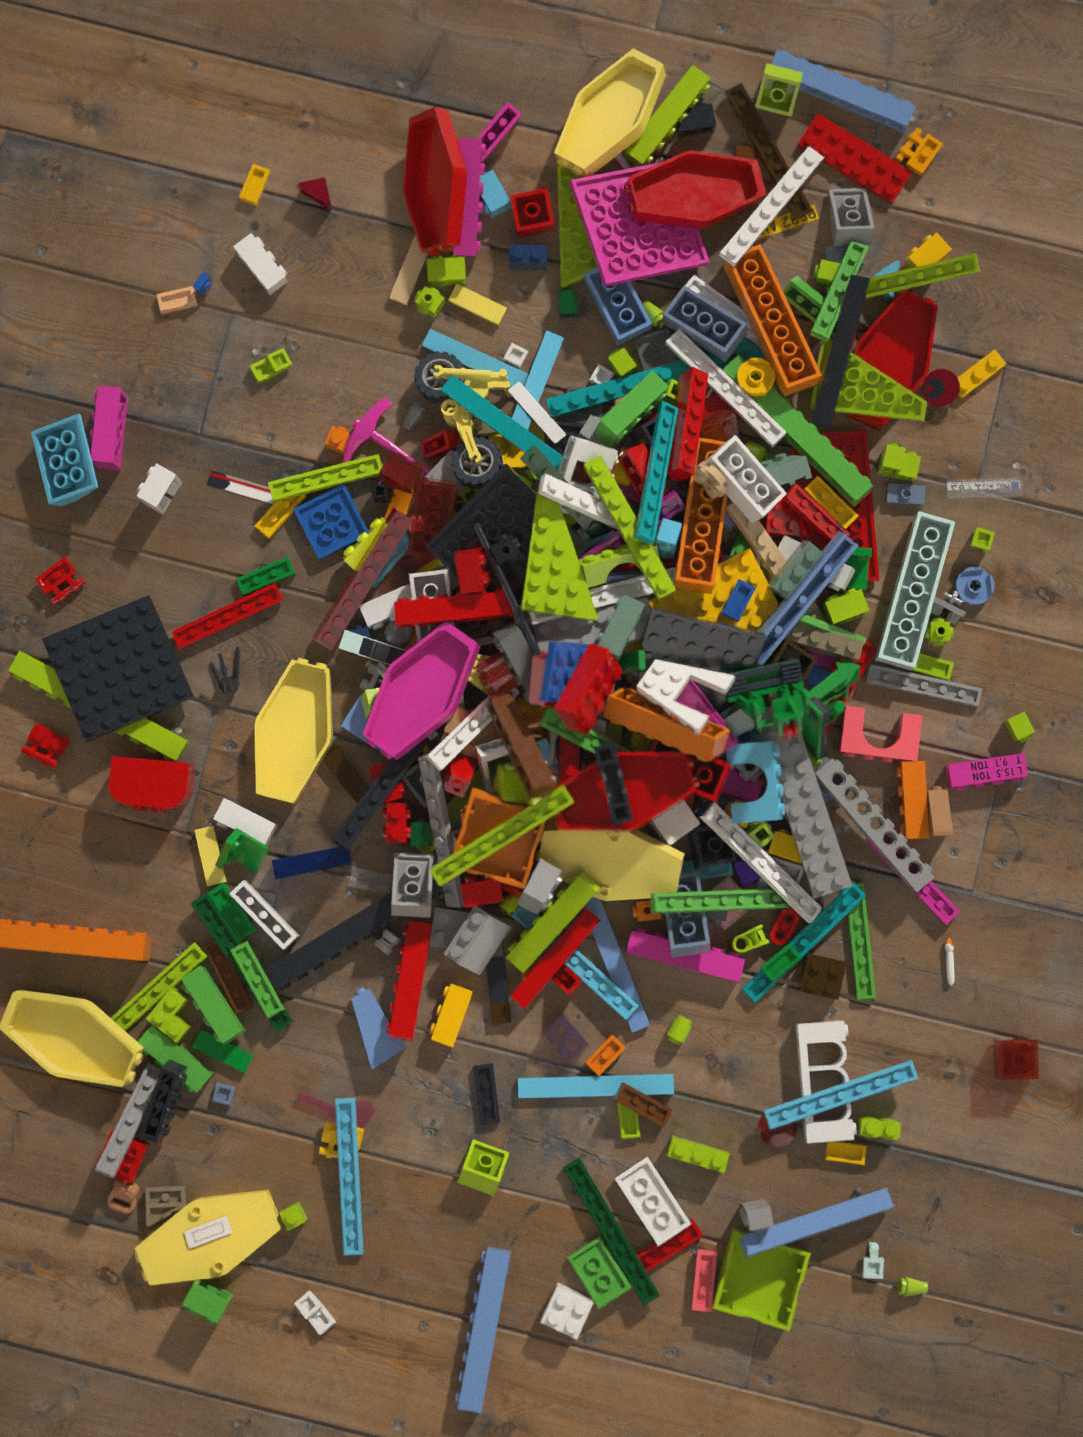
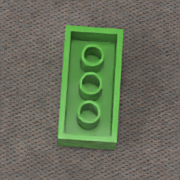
[593,370,669,447]

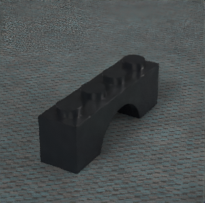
[593,742,634,825]

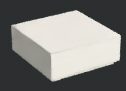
[503,343,529,369]
[589,364,615,385]

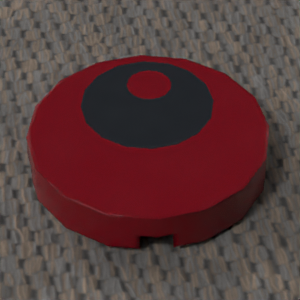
[922,369,960,407]

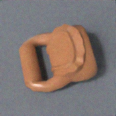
[108,1180,139,1215]

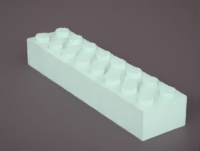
[875,511,955,670]

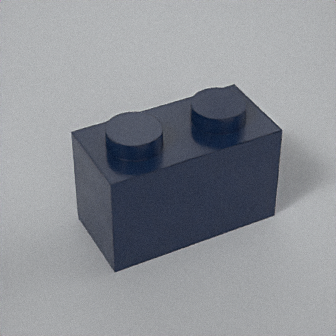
[509,245,547,270]

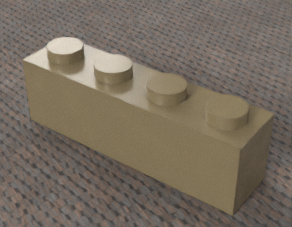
[784,623,864,664]

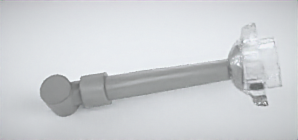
[549,732,560,778]

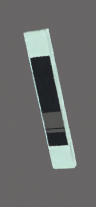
[338,630,407,665]

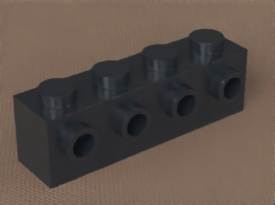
[139,1059,188,1144]

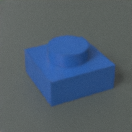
[192,272,212,296]

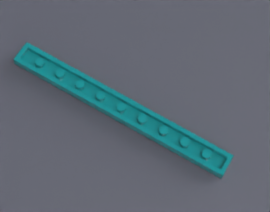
[545,352,730,419]

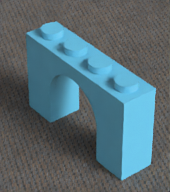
[726,741,785,823]

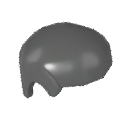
[384,620,414,648]

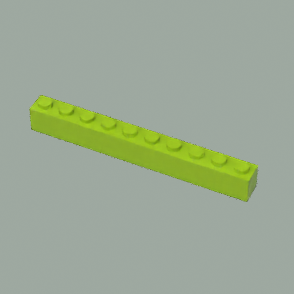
[8,650,190,762]

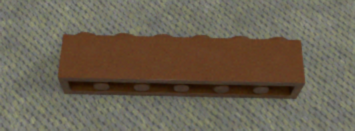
[487,692,556,800]

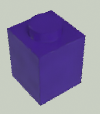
[732,860,760,888]

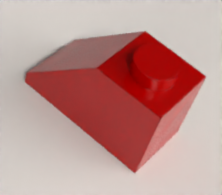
[420,430,463,459]

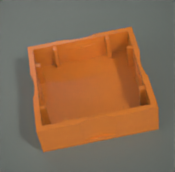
[453,788,546,889]

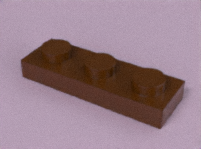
[613,1082,673,1128]

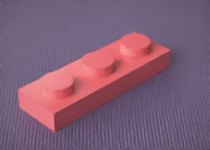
[691,1249,717,1312]

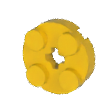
[737,358,775,396]

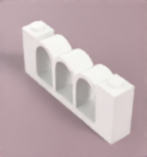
[558,436,618,542]
[795,1020,857,1143]

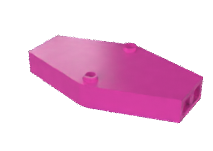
[363,621,480,760]

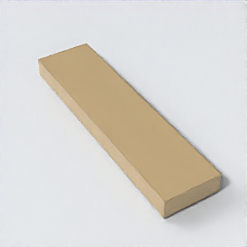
[389,234,429,306]

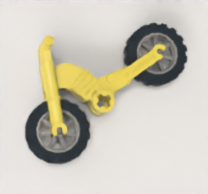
[414,351,512,490]

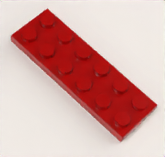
[797,113,912,205]

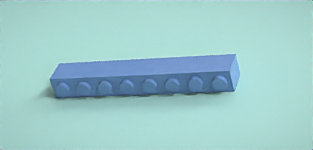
[771,50,916,133]
[455,1247,511,1413]

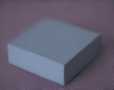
[212,1082,236,1106]

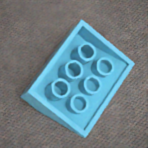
[31,414,98,506]

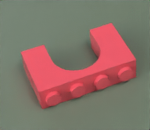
[838,706,922,763]

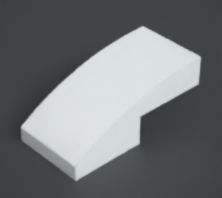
[294,1291,336,1335]

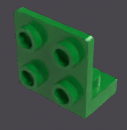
[828,547,872,590]
[215,828,269,873]

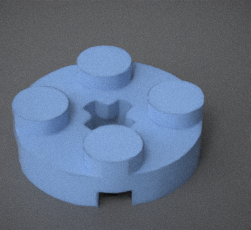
[955,567,994,605]

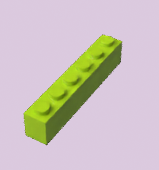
[624,65,710,167]
[506,871,601,973]

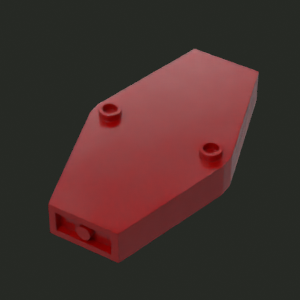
[403,107,467,256]
[624,151,766,229]
[845,289,938,431]
[554,752,700,832]

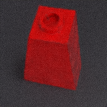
[442,753,478,798]

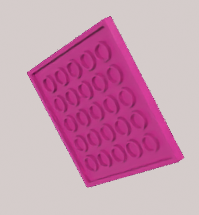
[569,162,709,287]

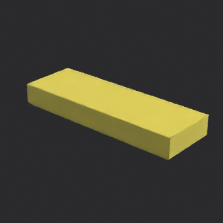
[448,284,507,326]
[194,826,227,886]

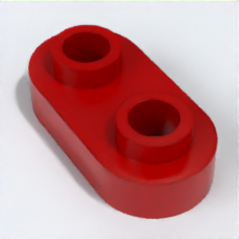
[769,908,799,945]

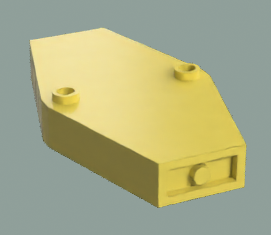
[554,48,666,177]
[254,658,333,804]
[535,825,684,901]
[0,990,144,1087]
[134,1190,283,1285]

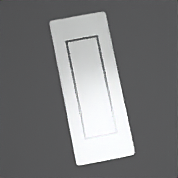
[184,1216,232,1248]

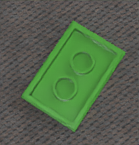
[567,1236,632,1309]

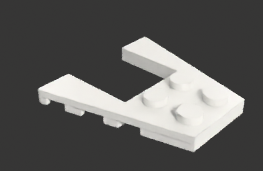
[637,660,735,735]

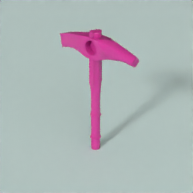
[342,397,431,475]

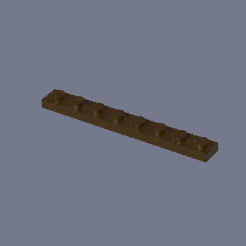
[725,83,813,222]

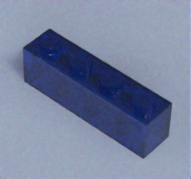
[272,847,353,880]

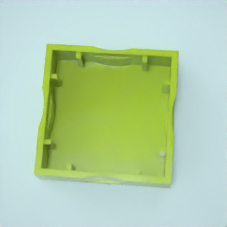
[712,1228,811,1331]

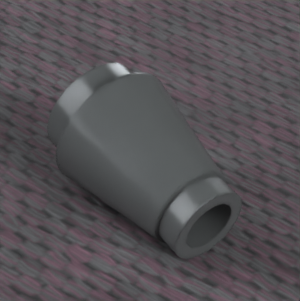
[402,402,427,431]

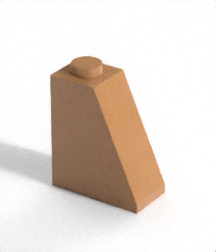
[927,786,953,837]

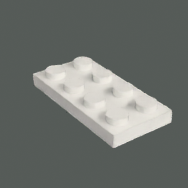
[615,1157,691,1246]

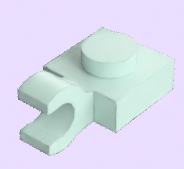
[862,1242,884,1279]

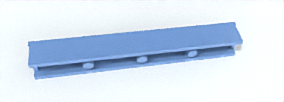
[758,531,858,665]
[739,1188,895,1258]

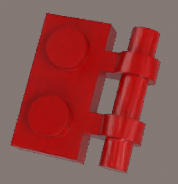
[35,557,86,605]
[21,722,71,768]

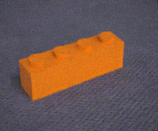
[896,761,930,840]

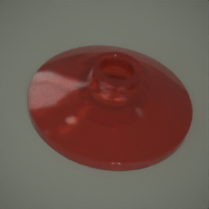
[758,1114,797,1148]

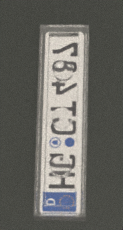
[945,478,1023,500]

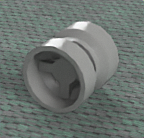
[374,929,400,956]

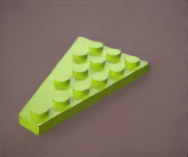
[557,165,597,289]
[810,338,927,421]
[521,494,598,621]

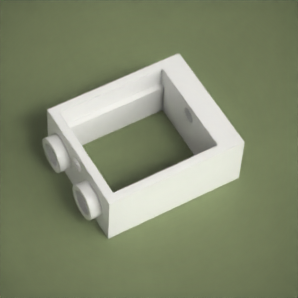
[475,738,508,793]

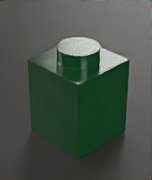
[558,288,578,319]
[411,819,431,847]

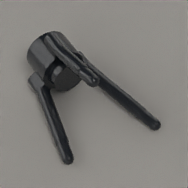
[210,647,240,693]

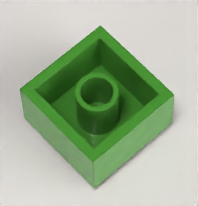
[182,1279,234,1324]

